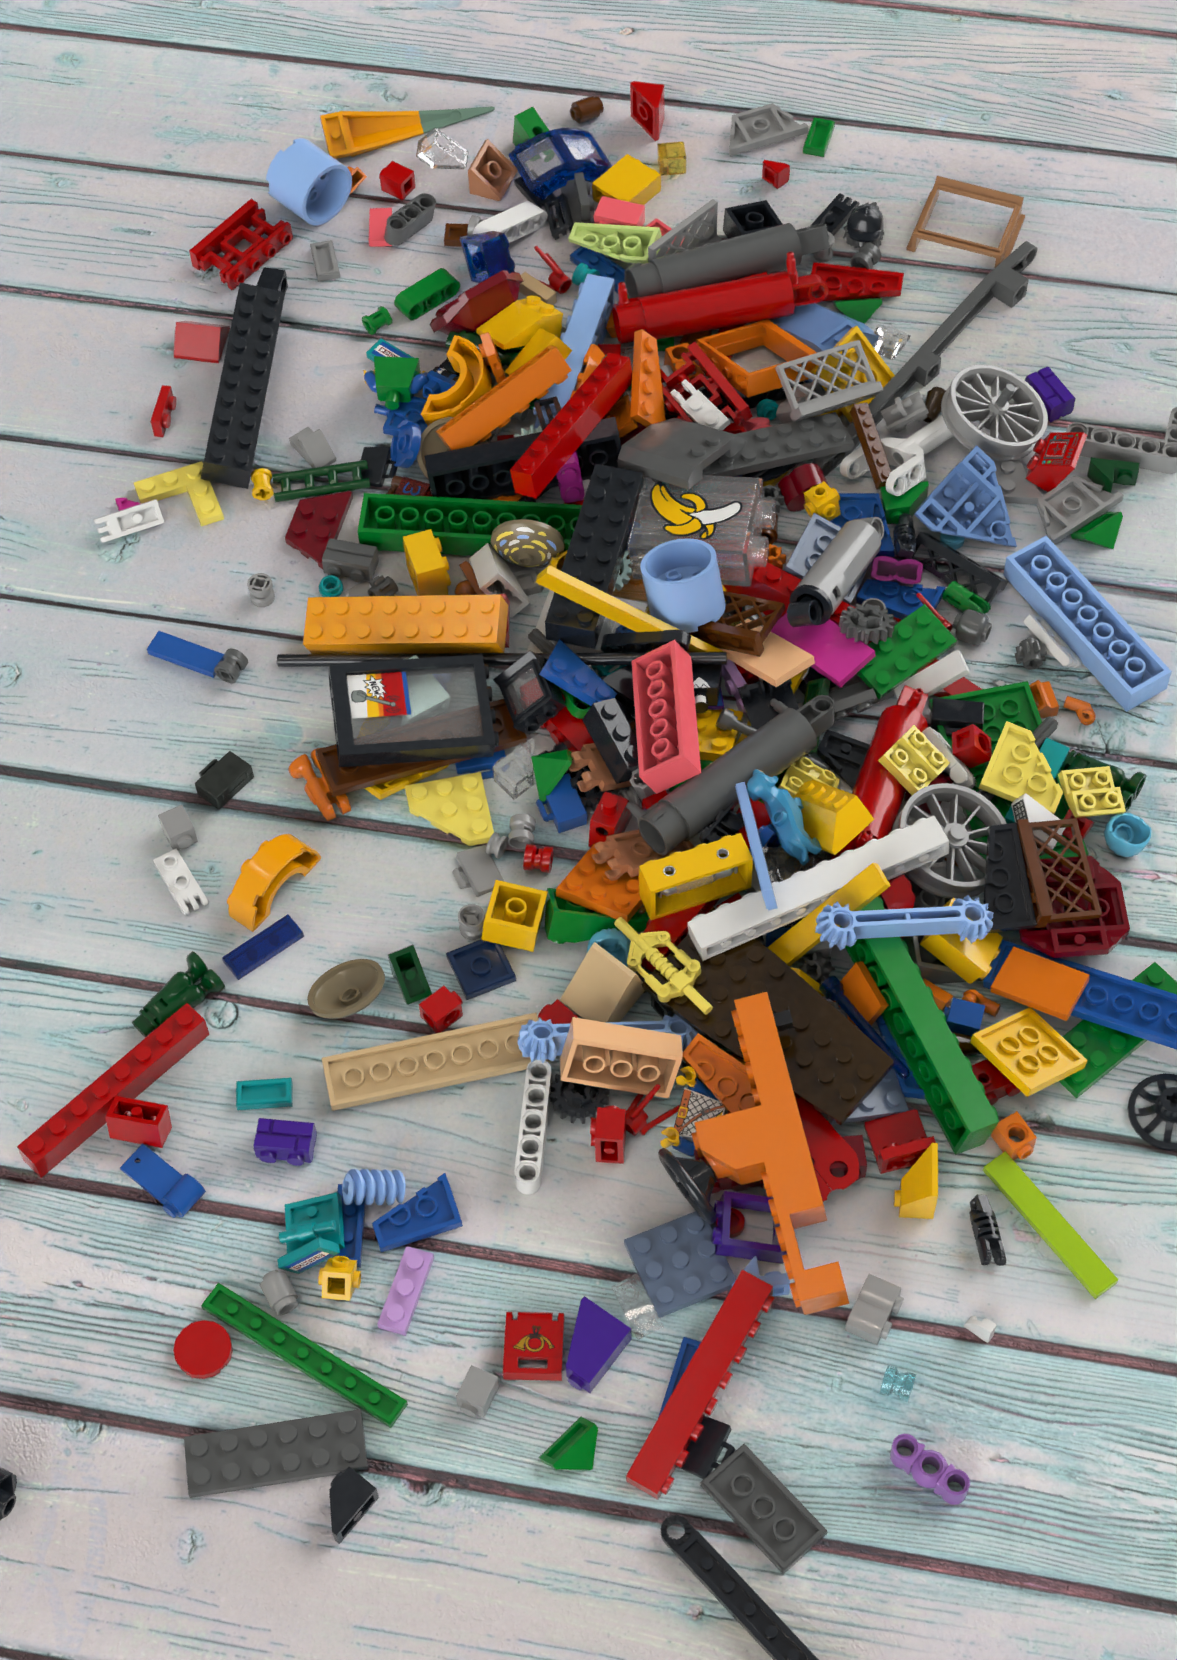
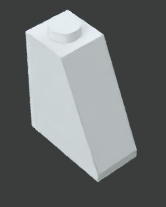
[470,543,530,618]

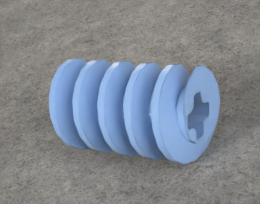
[342,1169,406,1205]

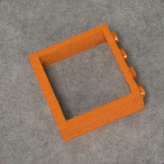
[697,319,820,397]

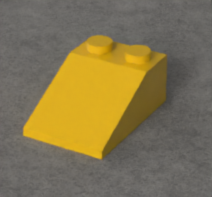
[476,296,563,350]

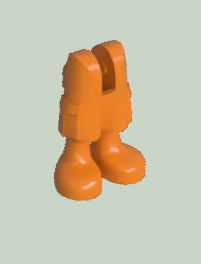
[288,747,351,821]

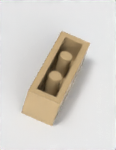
[519,272,557,305]

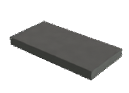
[700,1444,828,1575]

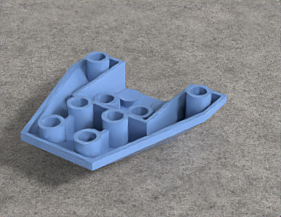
[769,303,880,383]

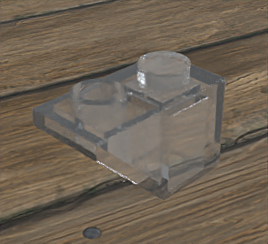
[493,738,536,800]

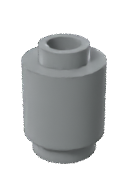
[260,1270,298,1315]

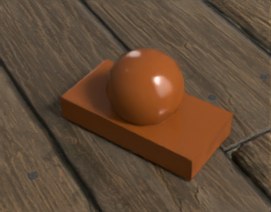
[454,561,486,595]

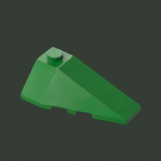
[544,888,650,944]

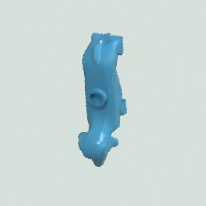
[747,769,822,866]

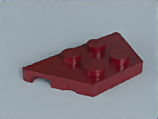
[285,491,353,569]

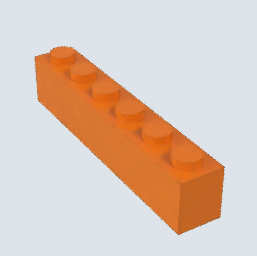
[436,345,572,451]

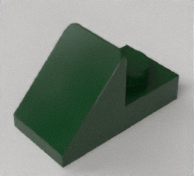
[1087,457,1139,493]
[388,944,432,1005]

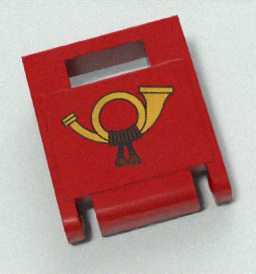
[503,1312,565,1381]

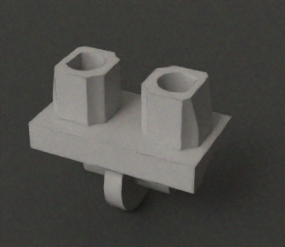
[881,391,929,433]

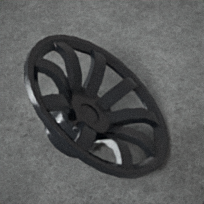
[1127,1073,1177,1151]

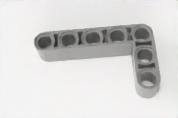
[1066,407,1177,474]

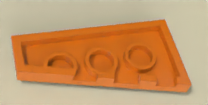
[630,329,666,428]
[682,1033,757,1113]

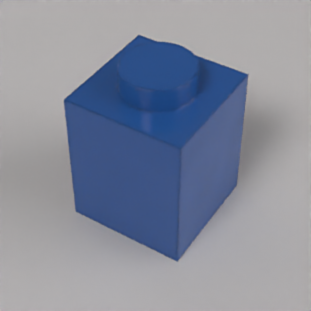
[944,998,985,1036]

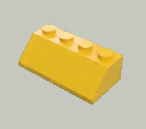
[793,779,874,855]

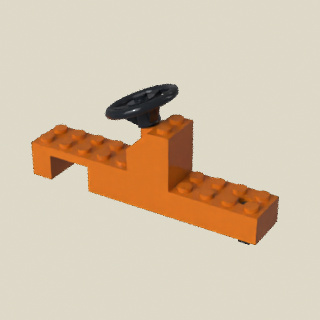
[658,992,850,1315]

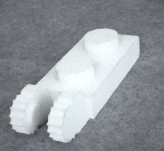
[670,379,730,430]
[922,727,976,789]

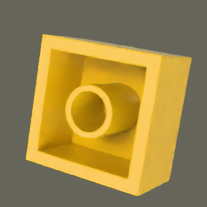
[403,529,451,596]
[481,880,548,952]

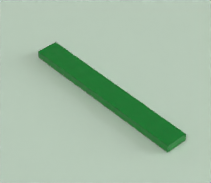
[201,1283,408,1428]

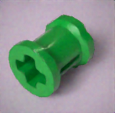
[362,306,392,335]

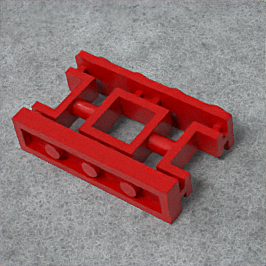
[189,199,293,290]
[660,341,753,426]

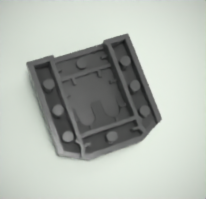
[618,418,745,490]

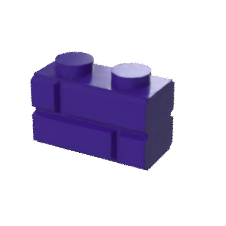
[1025,366,1076,423]
[253,1118,317,1166]

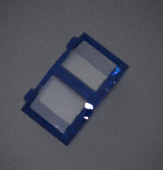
[508,128,612,200]

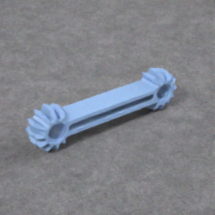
[815,895,993,951]
[517,1014,701,1063]

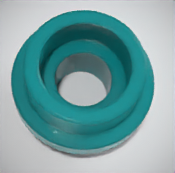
[756,399,779,421]
[319,575,343,597]

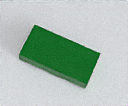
[803,117,835,157]

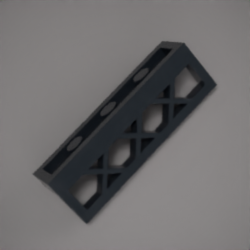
[912,532,1008,604]

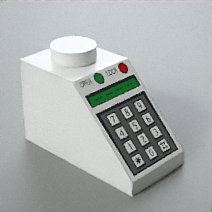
[1011,793,1065,856]

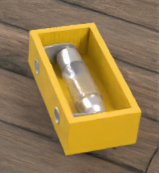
[639,833,753,920]

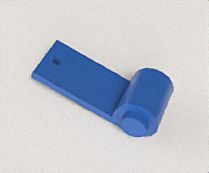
[120,1143,206,1218]

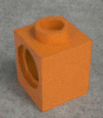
[991,1111,1037,1160]

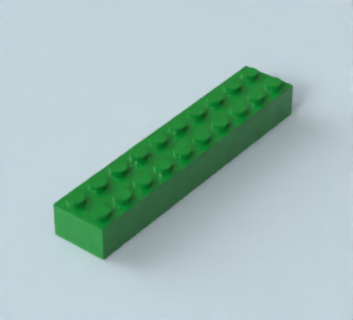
[357,493,582,556]
[840,895,1000,1155]

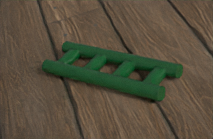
[272,460,370,502]

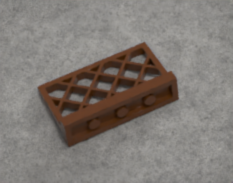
[689,591,786,657]
[1016,818,1102,928]

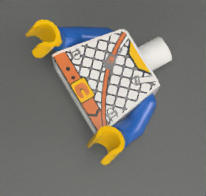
[660,1066,726,1157]

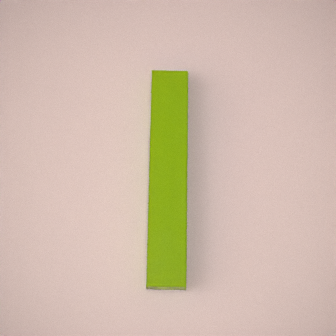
[983,1151,1119,1299]

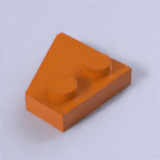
[478,332,506,384]

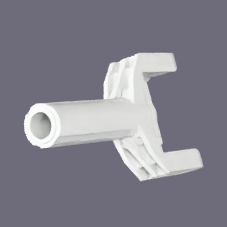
[840,409,971,496]

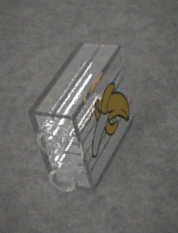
[628,475,776,587]

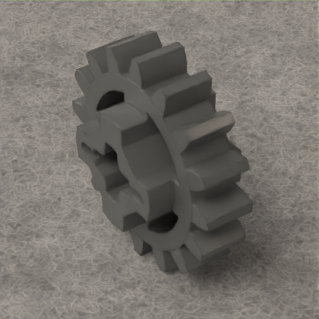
[839,603,895,644]

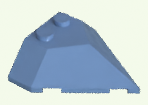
[914,445,1017,547]

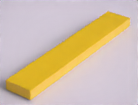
[767,863,891,966]

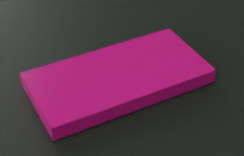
[771,613,876,688]

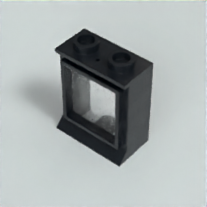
[493,651,566,735]

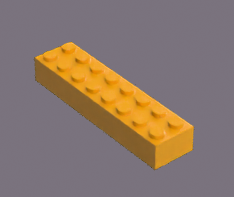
[303,594,509,654]

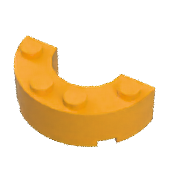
[421,335,492,426]
[227,834,321,932]

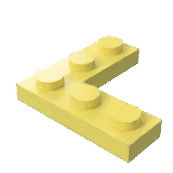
[133,461,224,527]

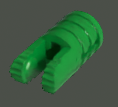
[942,581,991,614]

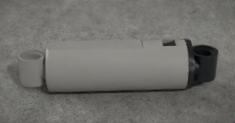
[787,517,884,627]

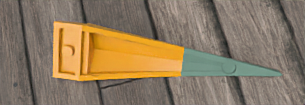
[320,106,495,159]

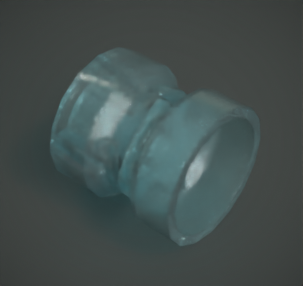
[879,1365,917,1402]

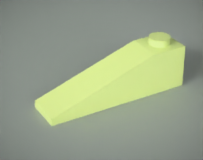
[568,222,662,264]

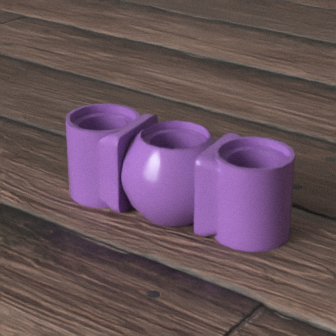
[890,1434,970,1505]

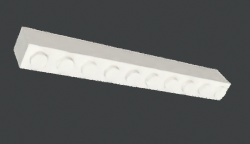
[687,816,949,961]

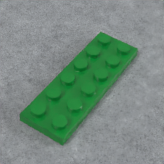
[1059,962,1177,1099]

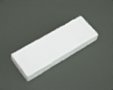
[894,649,970,699]

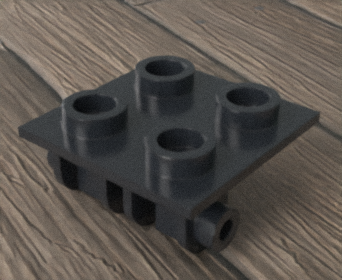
[737,678,799,730]
[699,802,745,844]

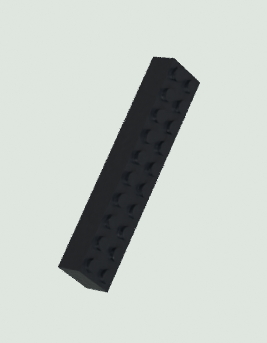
[201,282,285,489]

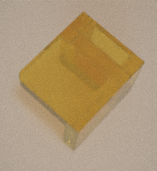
[657,142,686,176]

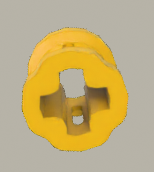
[251,468,274,501]

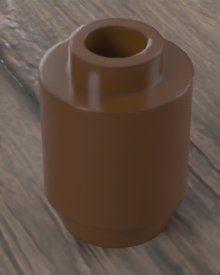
[570,96,604,124]

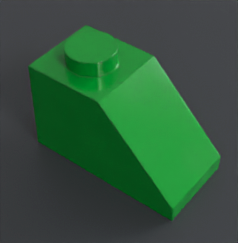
[879,481,929,524]

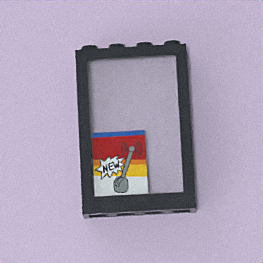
[328,654,499,767]

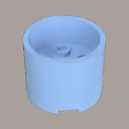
[266,138,352,226]
[640,538,726,633]

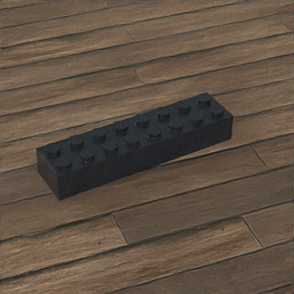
[425,417,622,500]
[545,464,644,649]

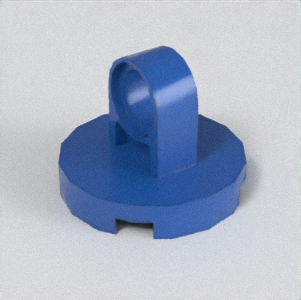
[390,420,421,469]

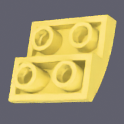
[878,725,950,795]
[778,757,840,797]
[1058,766,1126,818]

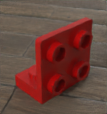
[864,1109,936,1174]

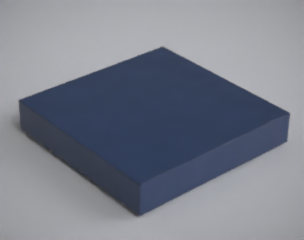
[446,940,516,1000]

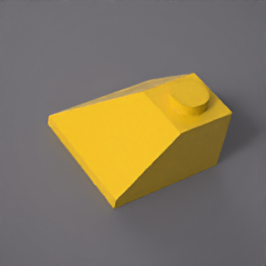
[894,1143,938,1219]

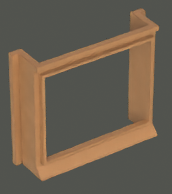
[906,176,1026,267]

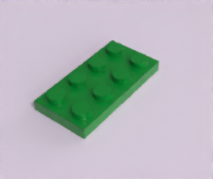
[856,604,957,700]

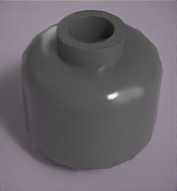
[952,609,992,646]

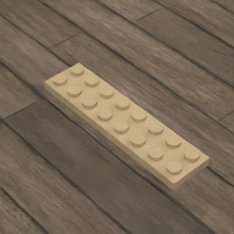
[322,1012,548,1111]

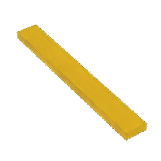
[535,565,724,652]

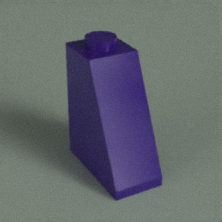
[566,1296,632,1393]

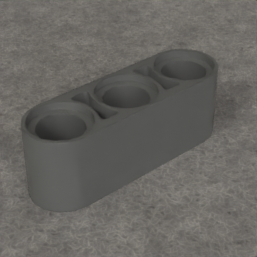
[384,193,436,246]

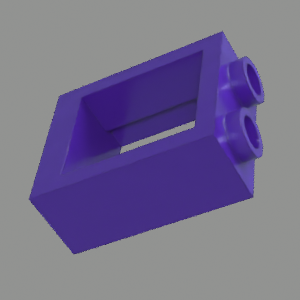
[712,1191,787,1264]

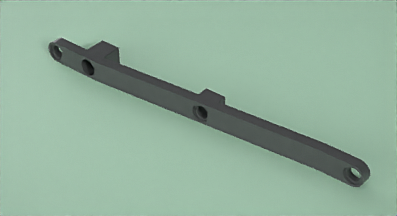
[812,241,1037,476]

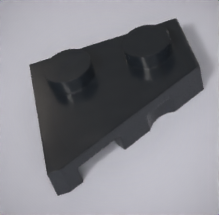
[817,730,870,789]

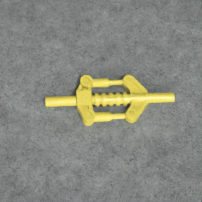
[614,917,713,1015]

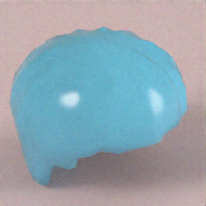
[1104,813,1151,857]
[587,928,631,967]

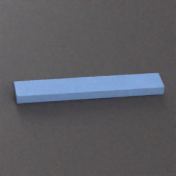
[735,781,778,911]

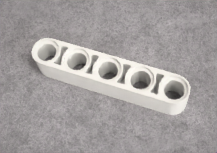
[514,1060,552,1195]

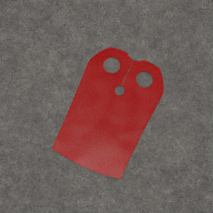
[727,1097,859,1202]

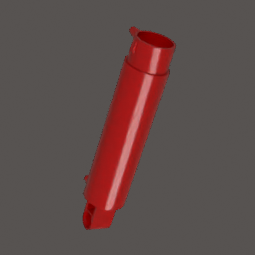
[612,252,829,344]
[830,685,929,860]

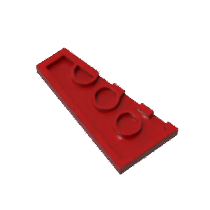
[811,262,904,301]

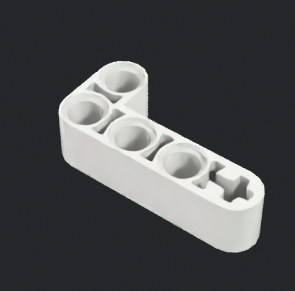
[469,201,548,269]

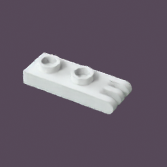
[94,499,164,543]
[1023,614,1082,668]
[153,848,209,915]

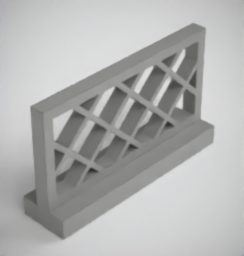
[648,199,722,261]
[775,340,884,422]

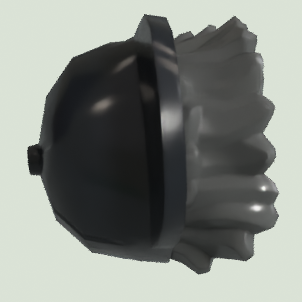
[843,202,884,249]

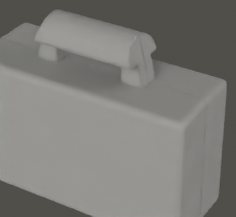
[452,845,505,897]

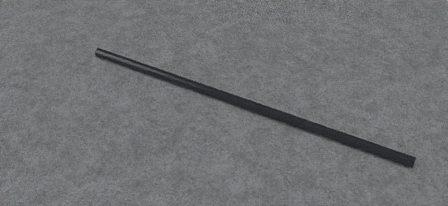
[277,652,727,667]

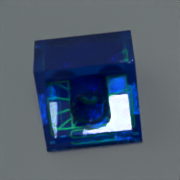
[460,231,515,283]

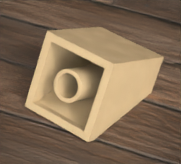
[560,942,645,1022]

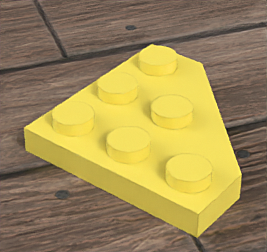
[979,721,1063,814]
[405,772,494,846]

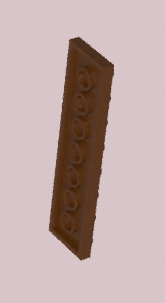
[316,699,527,797]

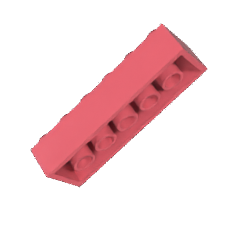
[631,640,701,794]

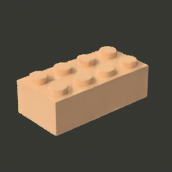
[560,1017,683,1098]

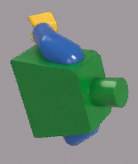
[363,356,428,410]

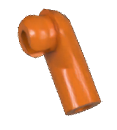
[1063,696,1096,725]
[961,989,1001,1017]

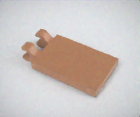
[569,743,632,792]
[592,829,695,881]

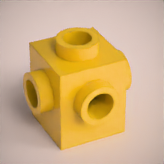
[804,481,841,521]
[318,1256,361,1301]

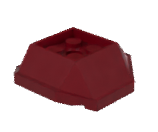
[430,270,523,335]
[1019,856,1130,958]

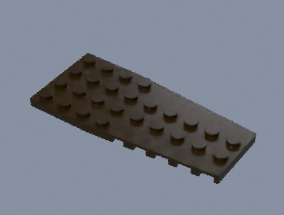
[642,907,894,1125]

